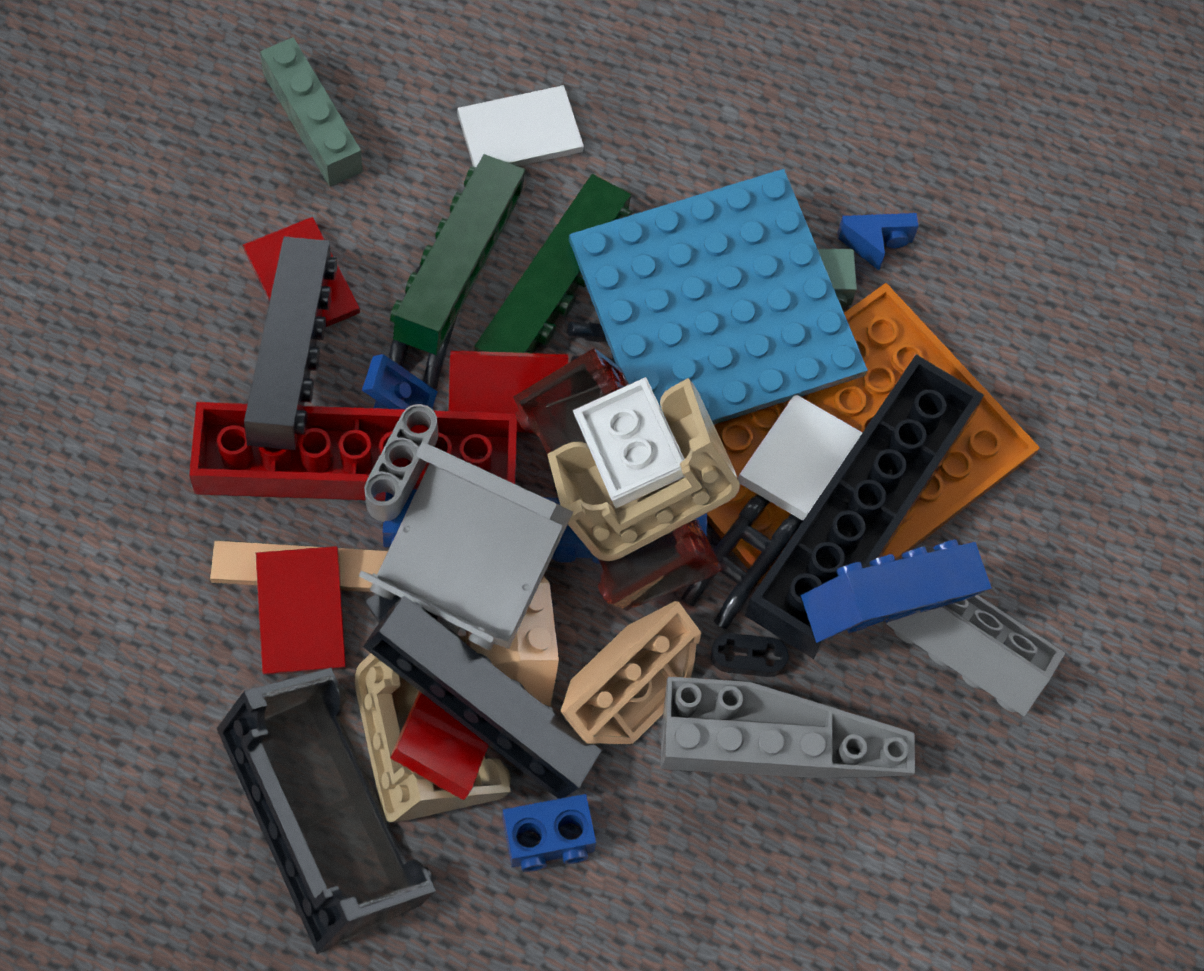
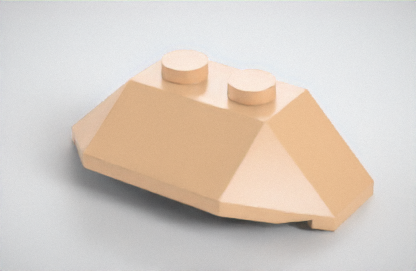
[466,576,559,706]
[561,601,701,744]

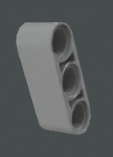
[364,404,438,522]

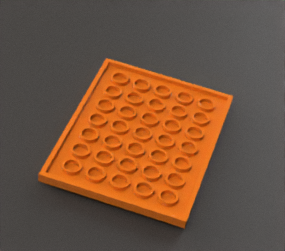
[707,283,1040,584]

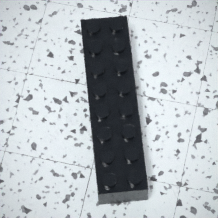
[744,354,984,659]

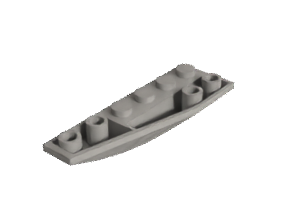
[660,676,915,778]

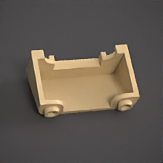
[547,378,740,561]
[355,636,511,822]

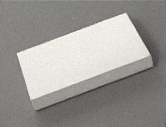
[457,85,584,167]
[573,377,685,508]
[738,395,863,520]

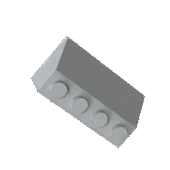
[886,595,1065,716]

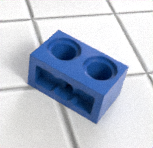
[502,794,596,872]

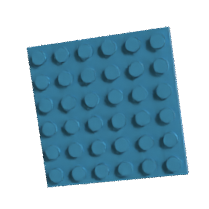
[569,169,868,425]

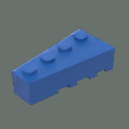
[801,539,992,643]

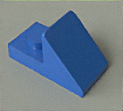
[837,213,919,270]
[362,354,438,409]

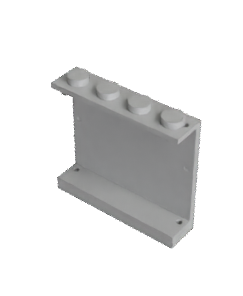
[359,441,573,650]

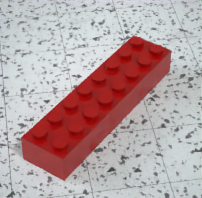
[189,402,517,501]

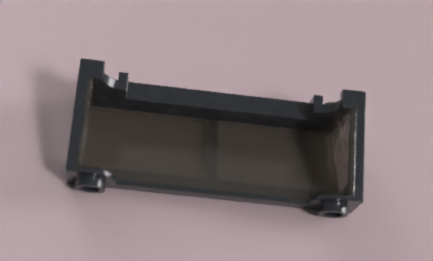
[217,668,436,954]

